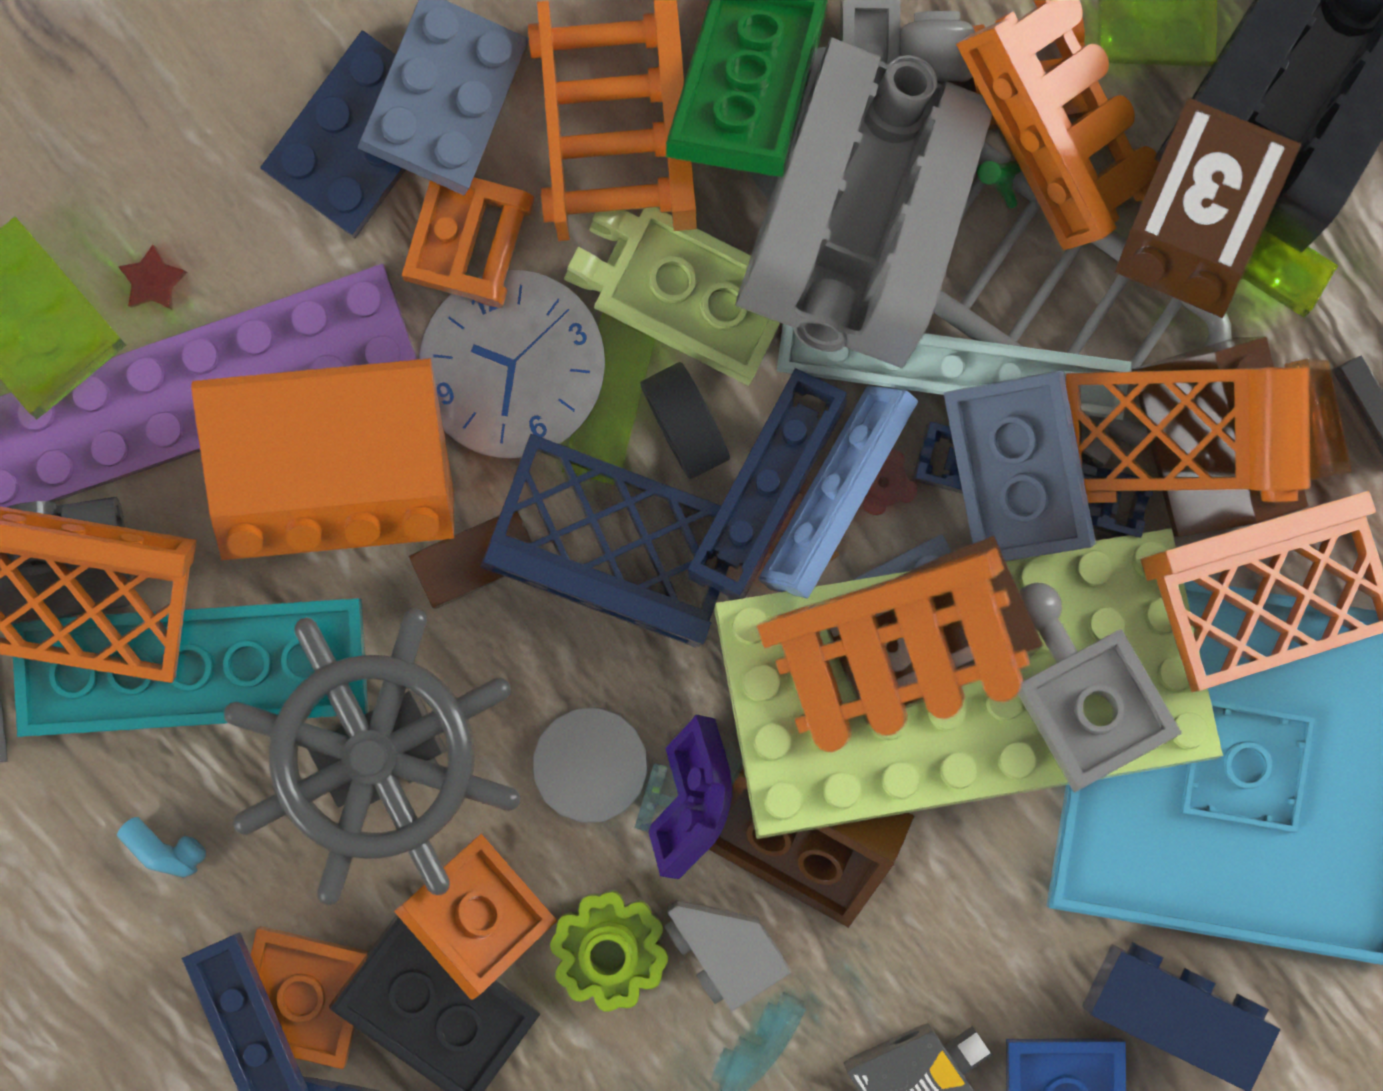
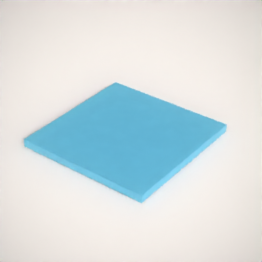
[1046,581,1383,965]

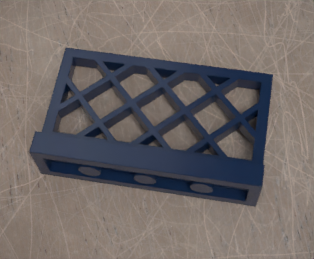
[480,434,729,648]

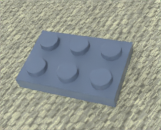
[357,0,529,195]
[944,370,1096,561]

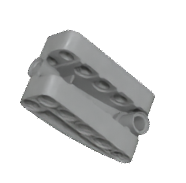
[735,37,992,368]

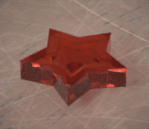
[118,245,187,310]

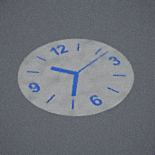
[419,270,605,458]

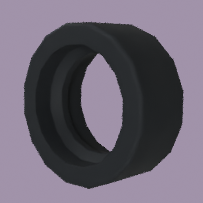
[640,362,730,479]

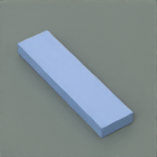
[758,385,918,599]

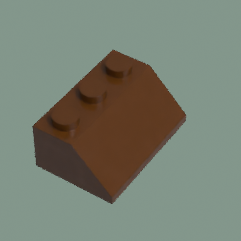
[1131,336,1309,537]
[709,762,915,928]

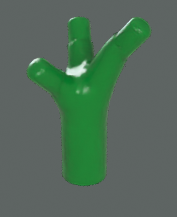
[976,159,1021,209]

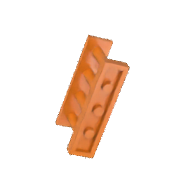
[528,0,697,241]

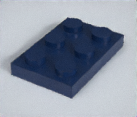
[260,30,406,239]

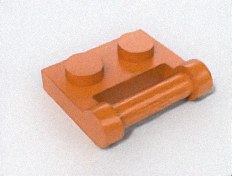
[402,177,535,308]

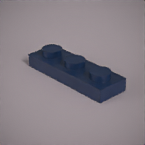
[181,932,309,1091]

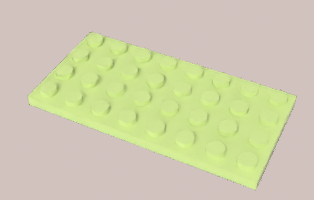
[714,528,1223,839]

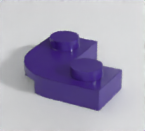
[647,714,732,879]

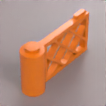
[1066,367,1310,503]

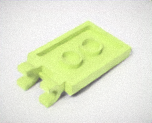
[564,207,780,386]

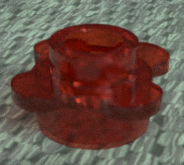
[863,449,917,516]

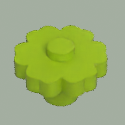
[550,890,668,1012]

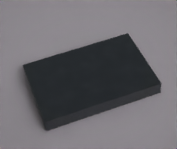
[329,914,540,1091]

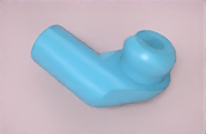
[117,817,206,878]

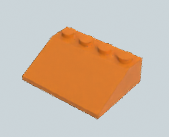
[191,358,454,560]

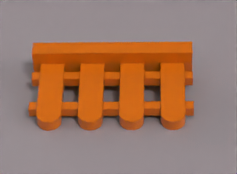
[956,0,1159,251]
[757,547,1030,752]

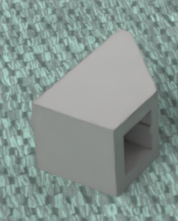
[665,900,791,1011]

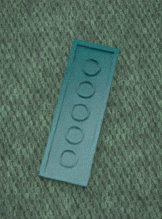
[12,598,368,737]

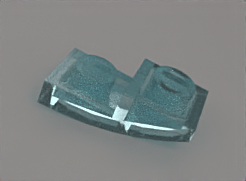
[711,992,806,1091]

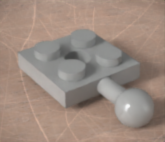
[1018,583,1182,793]

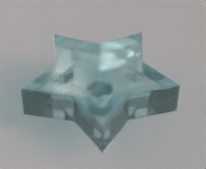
[634,763,674,832]

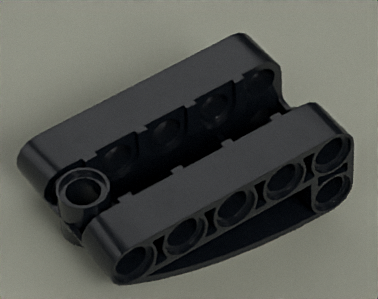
[1154,0,1383,253]

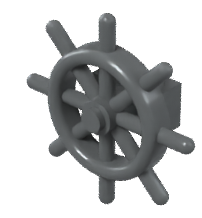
[224,608,520,905]

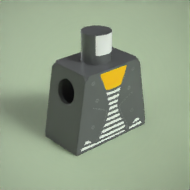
[844,1023,992,1091]

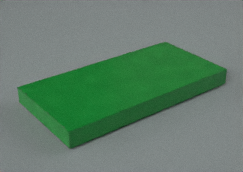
[666,0,828,177]

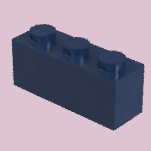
[1082,942,1281,1091]

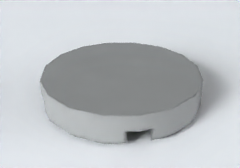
[532,707,648,823]

